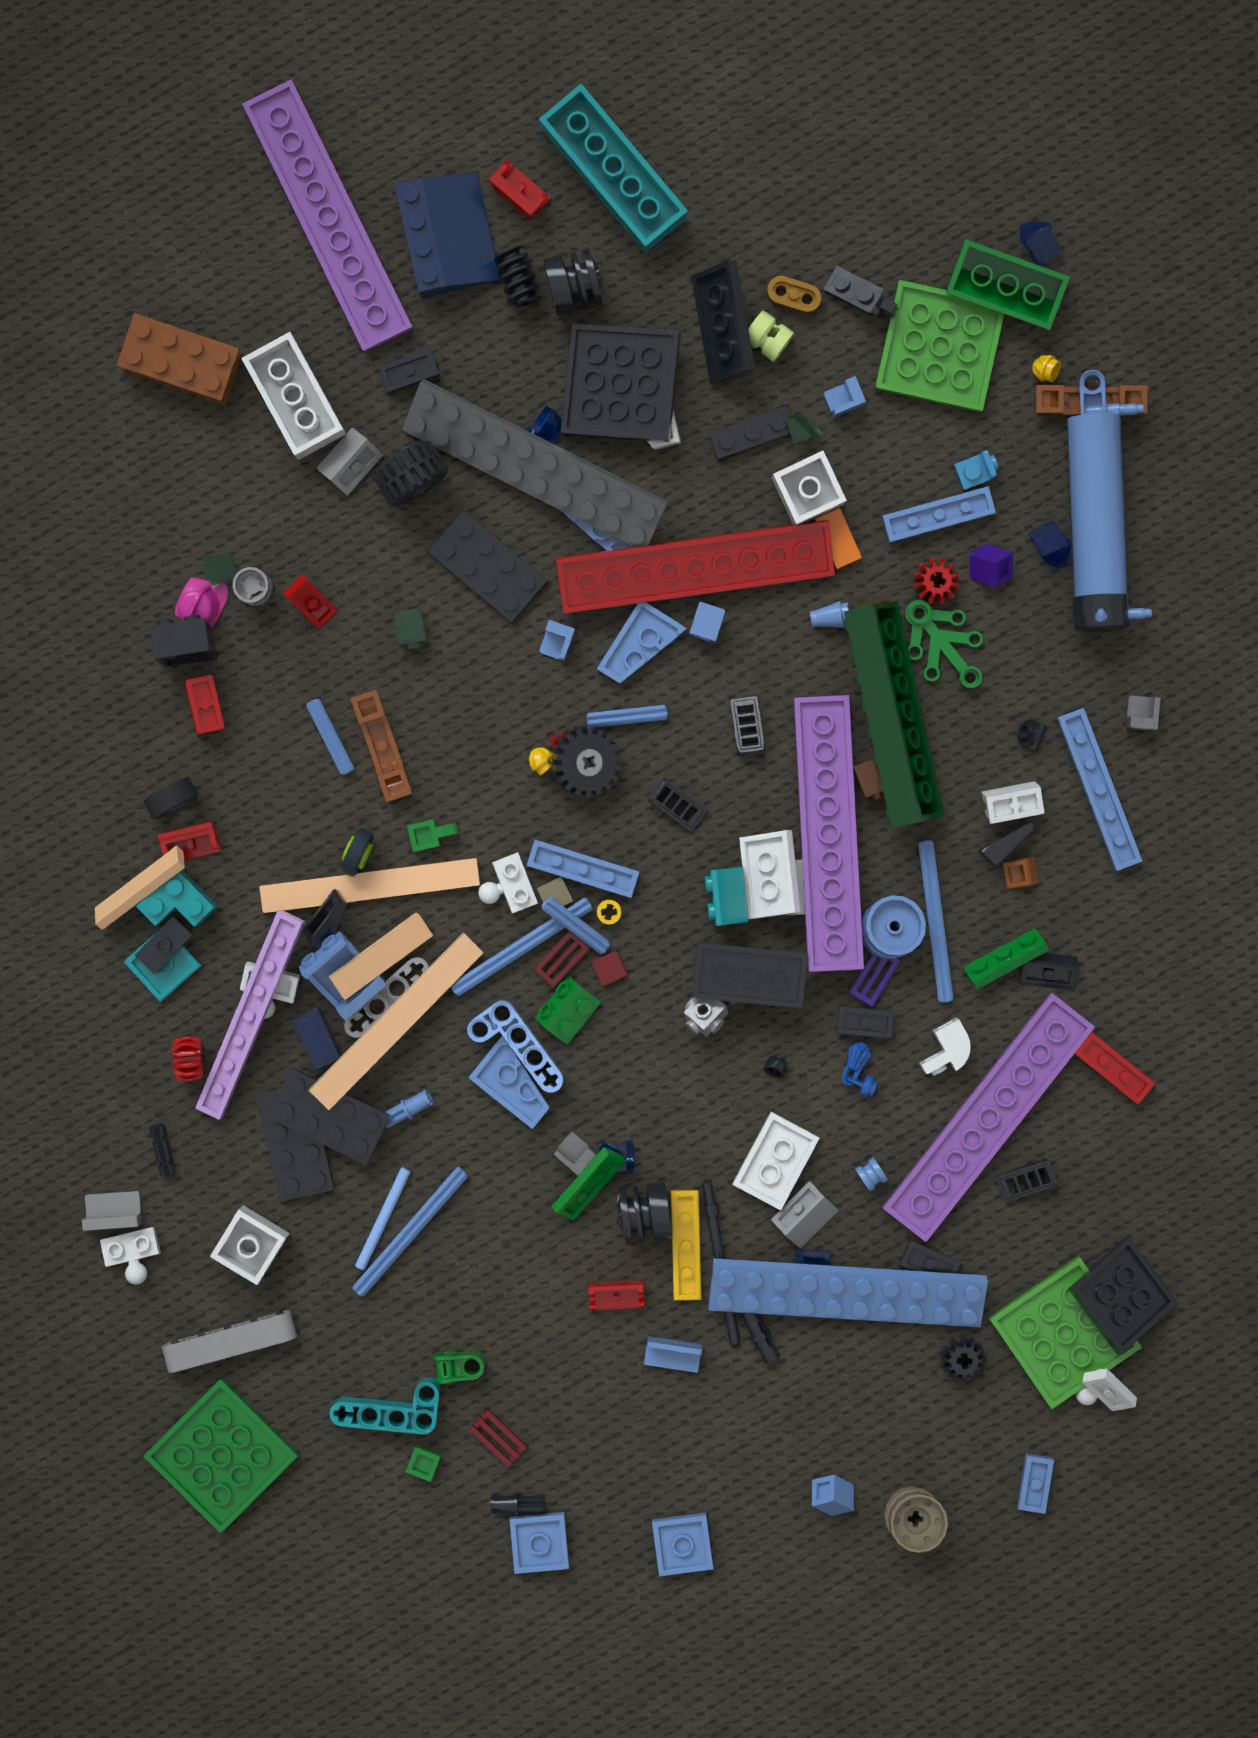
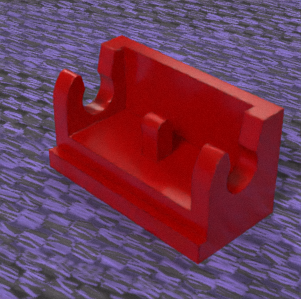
[489,160,551,221]
[184,675,225,737]
[158,822,222,860]
[588,1280,645,1311]

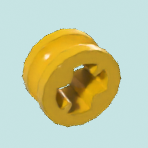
[597,900,621,924]

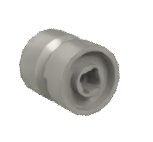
[232,567,273,606]

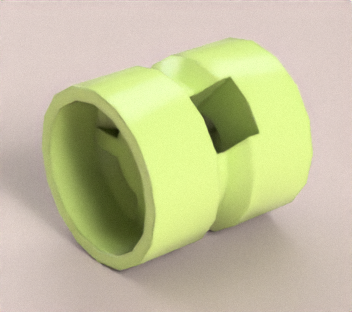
[748,310,794,362]

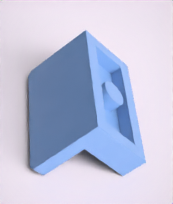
[644,1336,702,1373]

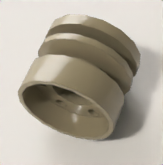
[884,1486,948,1553]

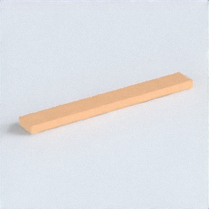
[260,858,480,913]
[308,933,483,1110]

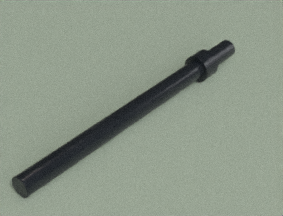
[701,1181,740,1344]

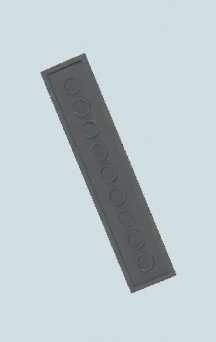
[402,379,669,547]

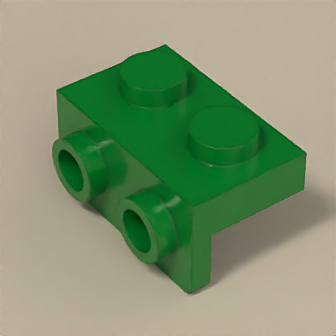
[535,976,601,1045]

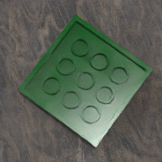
[143,1377,299,1534]

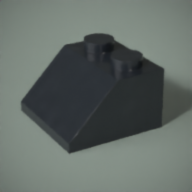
[150,615,218,667]

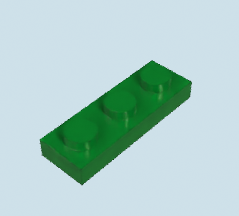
[963,929,1049,990]
[552,1147,626,1220]

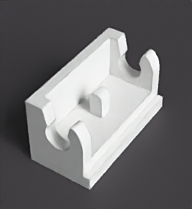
[982,781,1045,824]

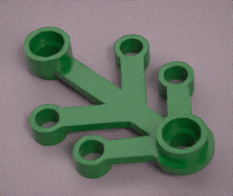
[905,600,983,689]

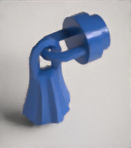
[842,1042,878,1097]

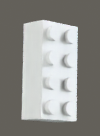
[242,332,346,460]

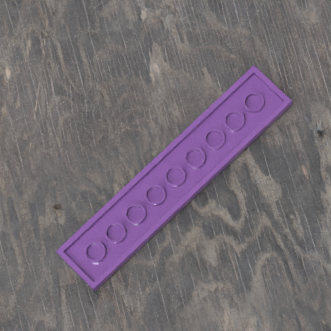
[242,80,413,353]
[794,695,864,972]
[882,993,1095,1242]

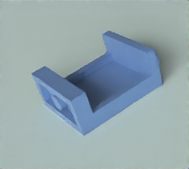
[299,931,387,1021]

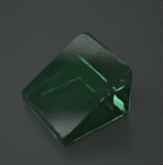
[786,415,823,444]
[202,553,237,587]

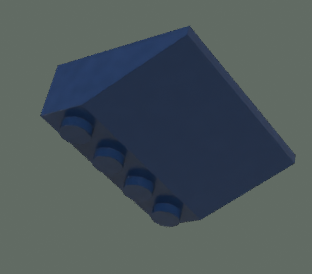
[394,173,500,298]

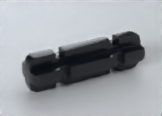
[149,1123,176,1177]

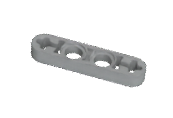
[344,957,429,1038]

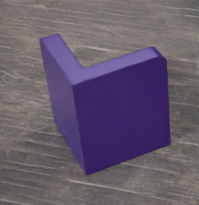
[970,544,1013,588]

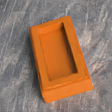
[814,508,862,570]

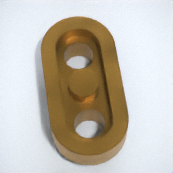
[767,276,821,314]

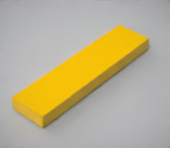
[671,1190,701,1300]

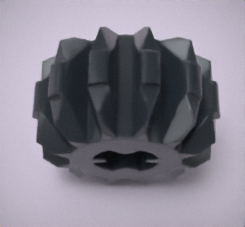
[939,1335,987,1383]

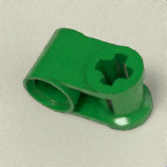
[432,1351,487,1384]

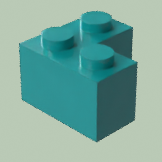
[136,870,218,927]

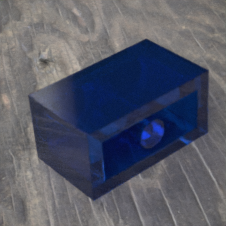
[292,1007,343,1070]

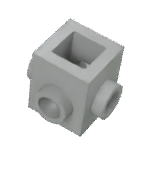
[684,998,728,1037]

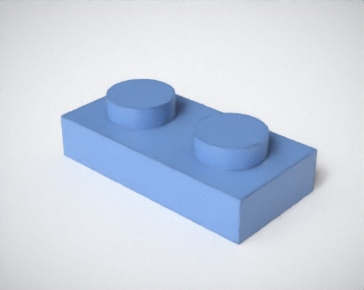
[1017,1453,1054,1514]

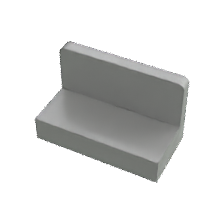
[317,428,383,496]
[771,1181,838,1248]
[82,1191,142,1231]

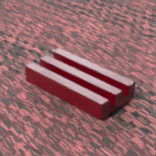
[534,931,590,988]
[469,1409,527,1467]

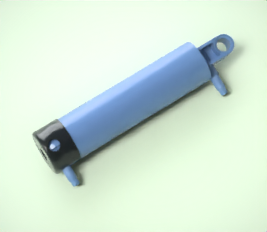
[1067,370,1152,632]

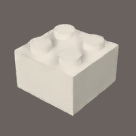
[771,451,847,525]
[210,1205,290,1285]

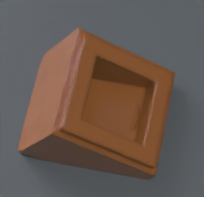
[1002,857,1039,889]

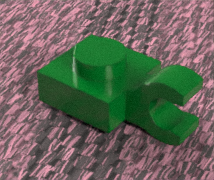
[407,819,458,852]

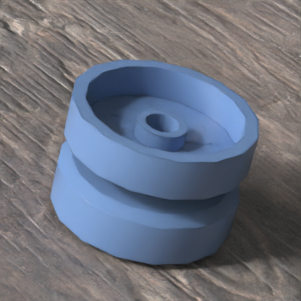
[861,895,926,959]

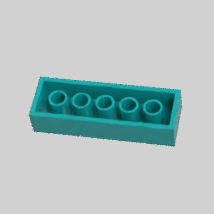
[539,84,688,254]

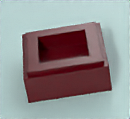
[591,950,627,987]

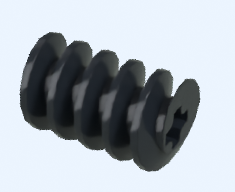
[494,245,542,307]

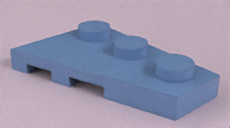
[597,602,687,684]
[468,1036,550,1129]

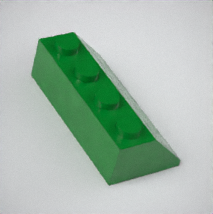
[946,239,1070,330]

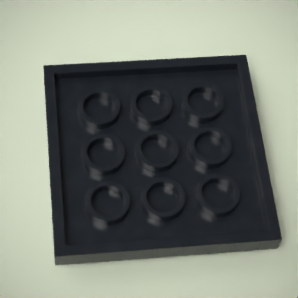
[561,324,681,442]

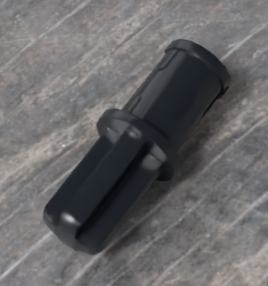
[490,1493,545,1515]

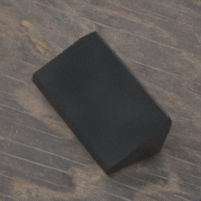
[1019,953,1079,989]

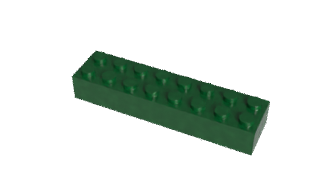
[844,601,945,828]

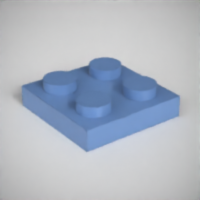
[510,1512,569,1574]
[652,1513,713,1576]

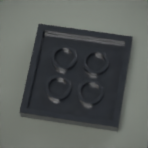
[1068,1237,1178,1355]

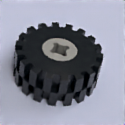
[548,726,622,797]

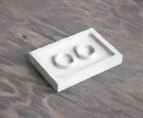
[739,830,801,919]
[732,1112,819,1210]

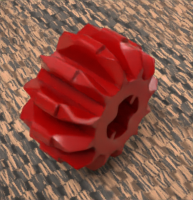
[913,558,960,604]
[172,1036,204,1082]

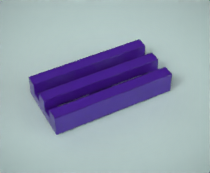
[848,954,900,1007]

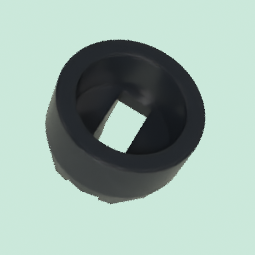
[763,1055,787,1078]

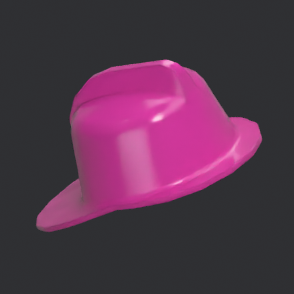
[175,577,228,628]

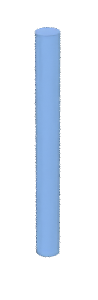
[355,1167,411,1270]

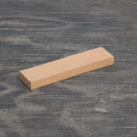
[95,846,185,929]
[328,912,433,1000]

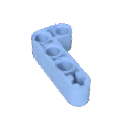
[467,1000,564,1092]

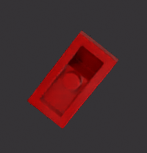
[283,574,338,629]

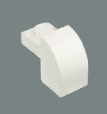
[919,1018,970,1076]

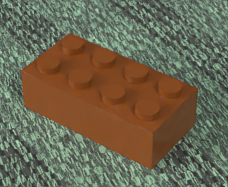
[117,313,243,406]

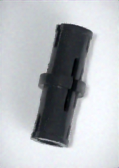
[740,1313,780,1364]

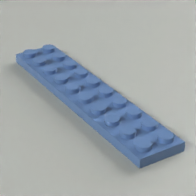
[708,1258,988,1327]

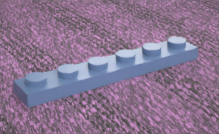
[1057,708,1142,871]

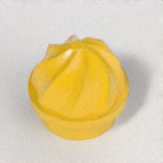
[1033,355,1061,382]
[529,748,553,776]

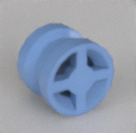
[855,1157,888,1192]

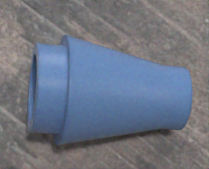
[810,601,850,628]

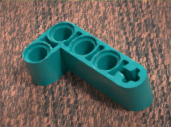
[330,1378,440,1434]

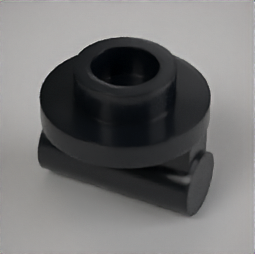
[1017,719,1047,751]

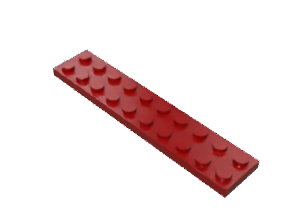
[556,520,835,614]

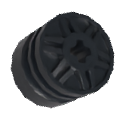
[543,248,603,316]
[617,1182,673,1245]

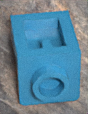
[953,450,999,491]

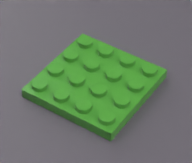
[875,280,1004,413]
[989,1256,1142,1409]

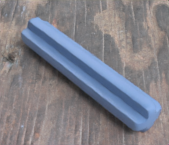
[306,699,354,775]
[587,705,668,728]
[541,897,610,954]

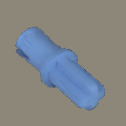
[385,1089,434,1128]

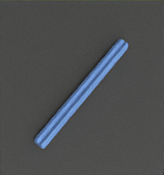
[918,840,954,1003]
[451,898,593,996]
[353,1167,468,1297]

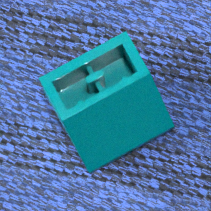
[705,867,748,926]

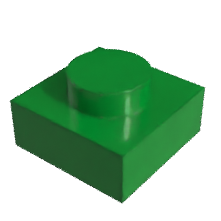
[406,1445,441,1482]

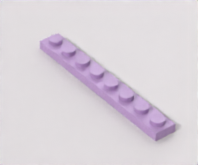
[195,910,305,1120]

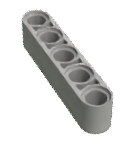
[161,1310,297,1373]

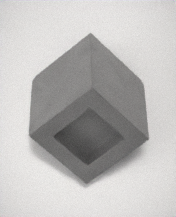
[1126,696,1161,731]
[554,1132,597,1176]

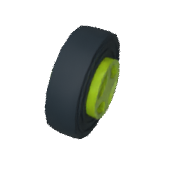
[341,828,374,877]

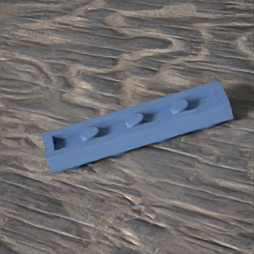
[882,486,996,543]
[527,840,639,898]

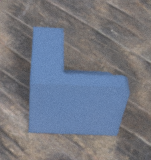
[824,376,866,418]
[689,602,725,643]
[539,620,575,662]
[812,1475,854,1516]

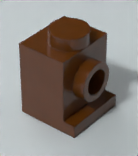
[853,759,884,801]

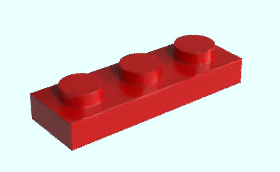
[1074,1032,1156,1105]

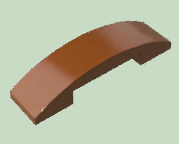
[1036,385,1148,416]
[350,689,412,802]

